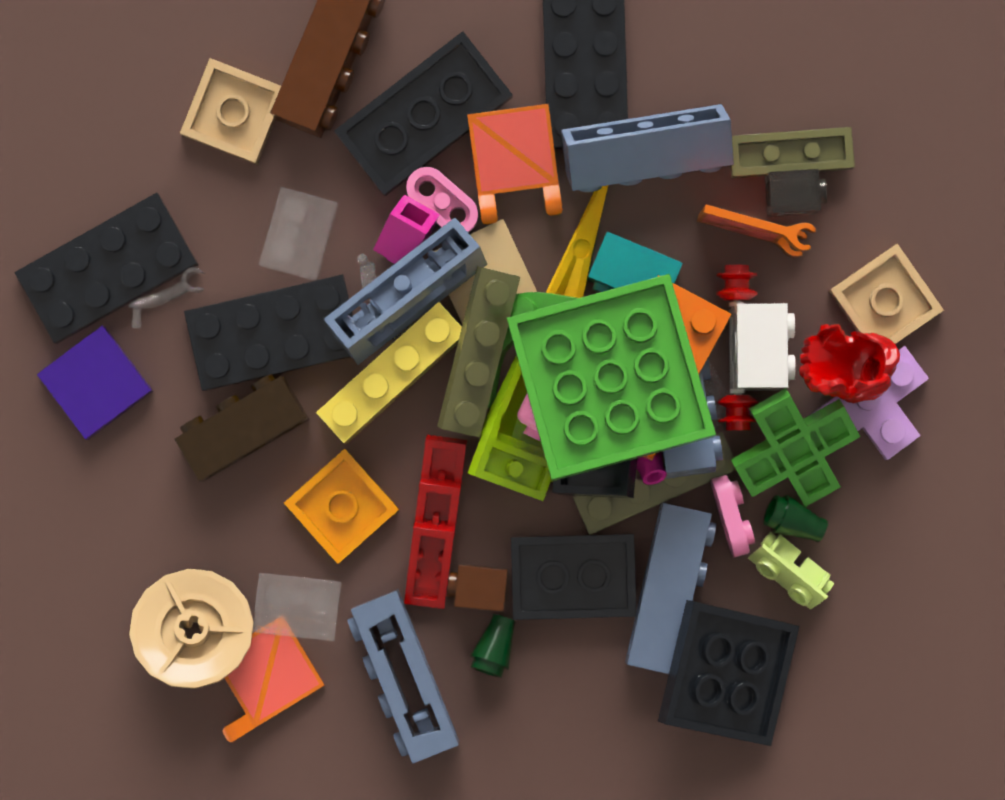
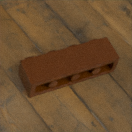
[270,0,385,138]

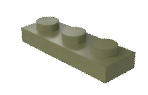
[730,127,855,179]

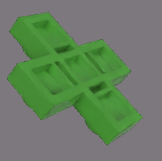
[731,388,861,507]

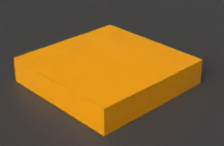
[284,449,400,564]

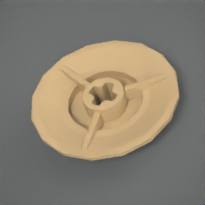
[129,569,254,689]

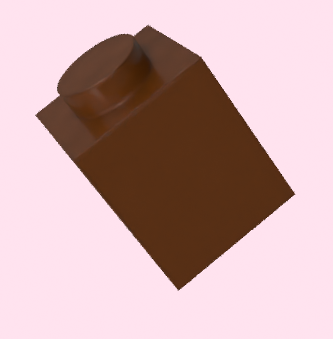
[447,564,508,612]

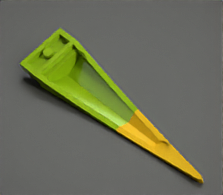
[468,185,608,501]

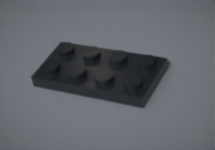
[543,0,628,149]
[334,31,513,196]
[15,193,199,344]
[184,274,353,391]

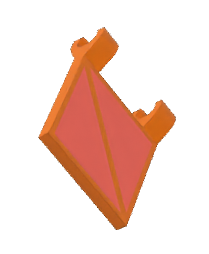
[467,104,563,224]
[697,204,816,258]
[222,615,325,742]

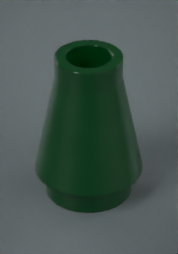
[763,495,828,543]
[470,614,516,678]

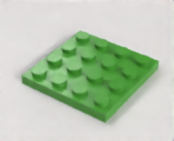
[507,274,716,481]

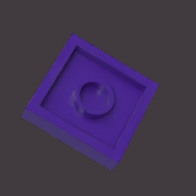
[37,325,153,440]

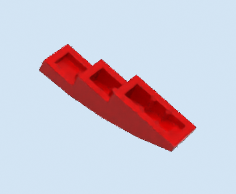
[404,435,467,609]

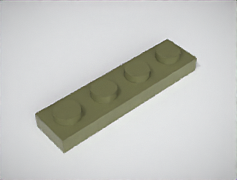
[437,266,520,438]
[573,432,736,535]

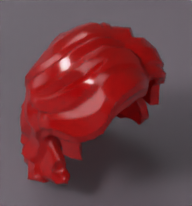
[799,324,900,404]

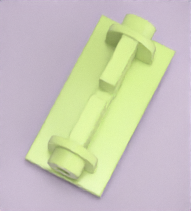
[748,531,834,609]

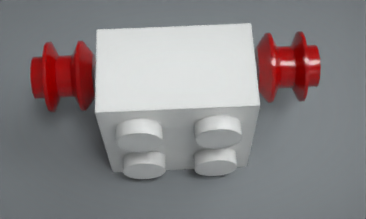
[716,265,795,431]

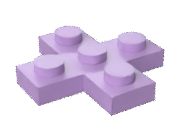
[810,346,929,460]

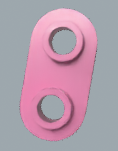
[406,167,478,233]
[710,475,755,558]

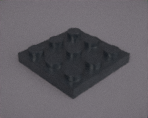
[658,600,800,746]

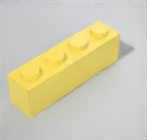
[316,302,462,444]

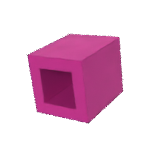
[373,194,440,264]

